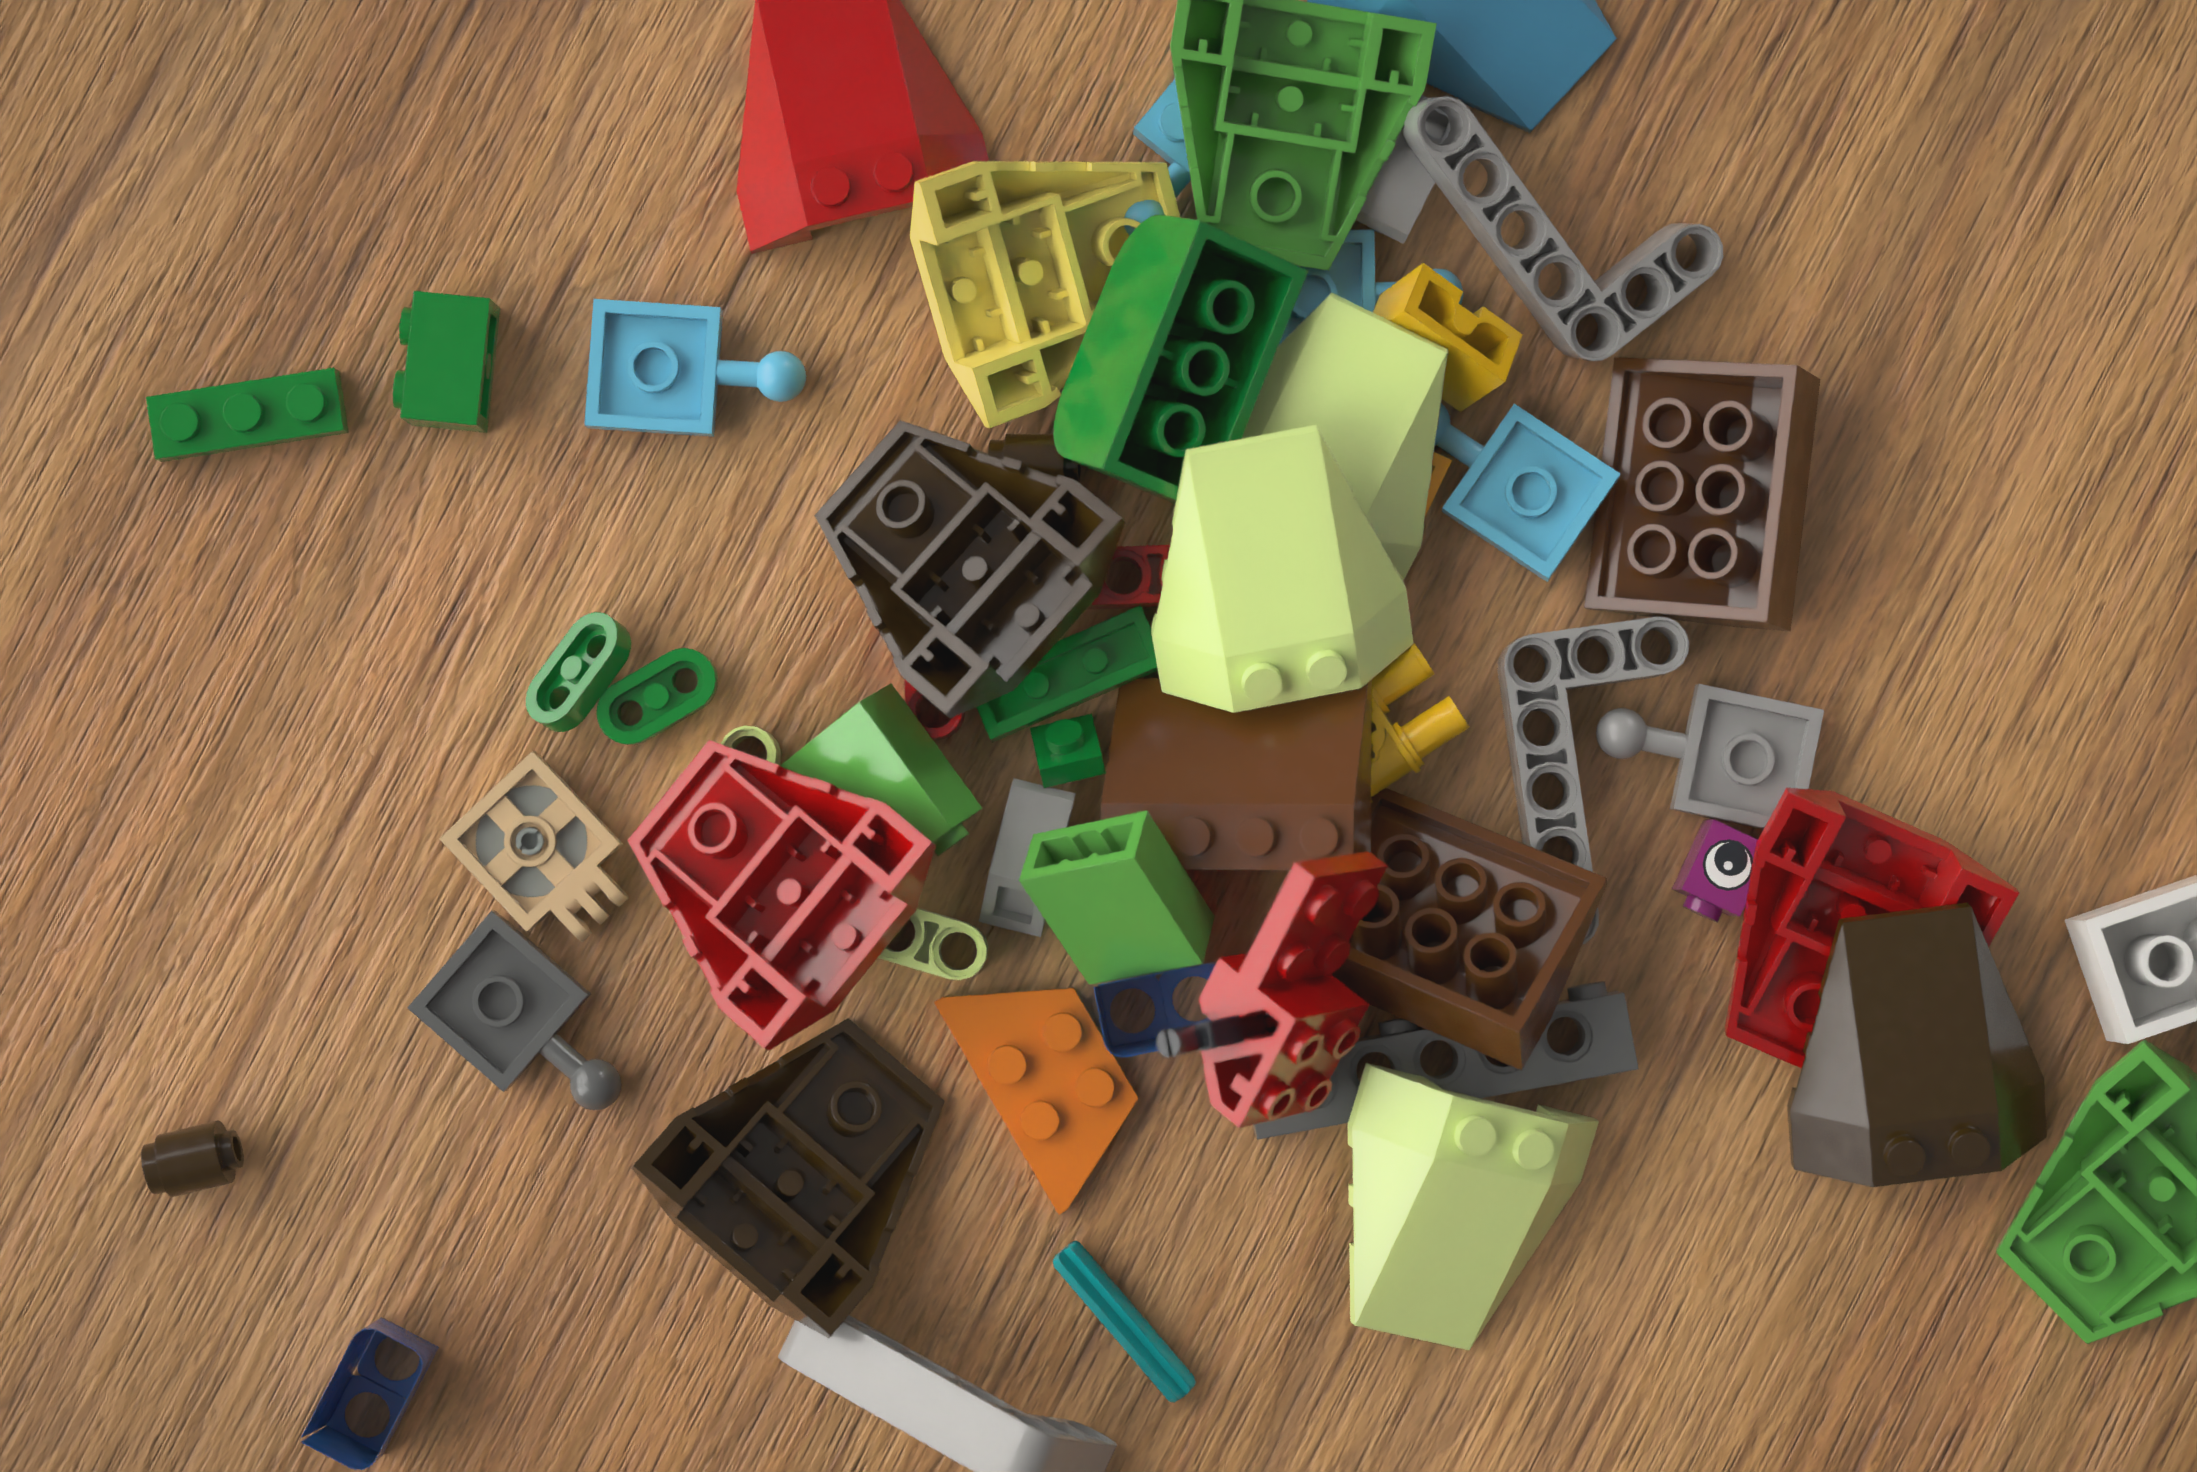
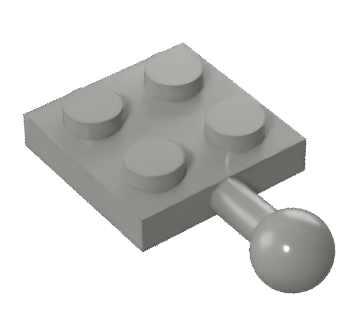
[1596,684,1824,829]

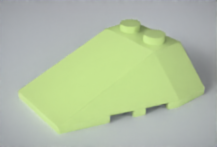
[1242,292,1448,581]
[1151,425,1414,713]
[1348,1063,1599,1350]

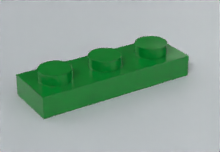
[146,368,349,462]
[976,605,1158,743]

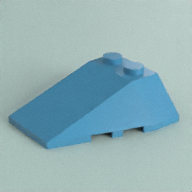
[1307,0,1617,133]

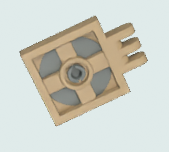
[439,751,629,942]

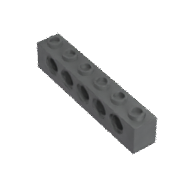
[1253,981,1639,1140]

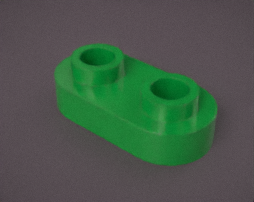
[526,612,631,732]
[596,648,718,745]

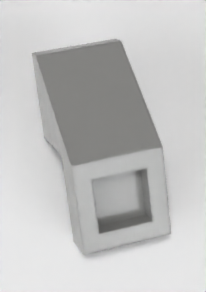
[1356,95,1450,244]
[979,778,1076,937]

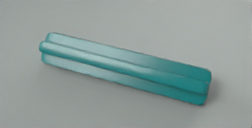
[1053,1241,1196,1403]

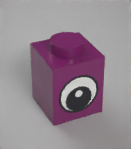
[1672,819,1757,923]

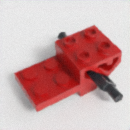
[1157,851,1388,1128]

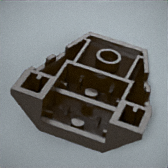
[814,420,1125,718]
[1787,902,2047,1187]
[632,1018,945,1338]

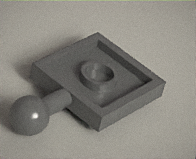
[407,910,622,1110]

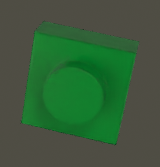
[1030,713,1106,788]

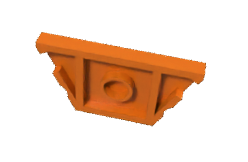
[934,987,1139,1215]

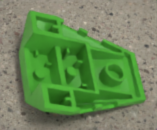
[1170,0,1437,271]
[1996,1039,2197,1344]

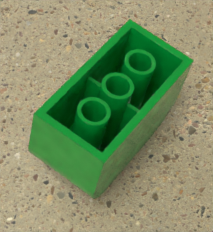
[1053,215,1308,504]

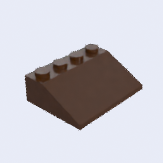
[1584,357,1821,631]
[1101,678,1372,870]
[1332,788,1607,1070]

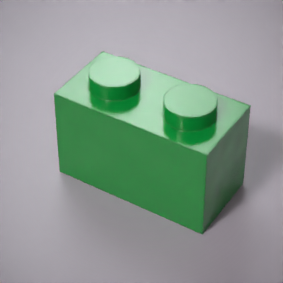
[393,291,500,433]

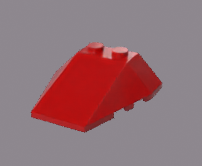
[736,0,989,254]
[627,740,936,1051]
[1724,787,2020,1069]

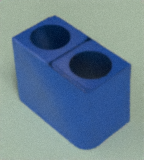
[1093,961,1217,1057]
[301,1317,439,1470]

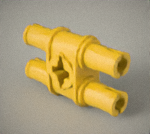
[1371,643,1470,803]

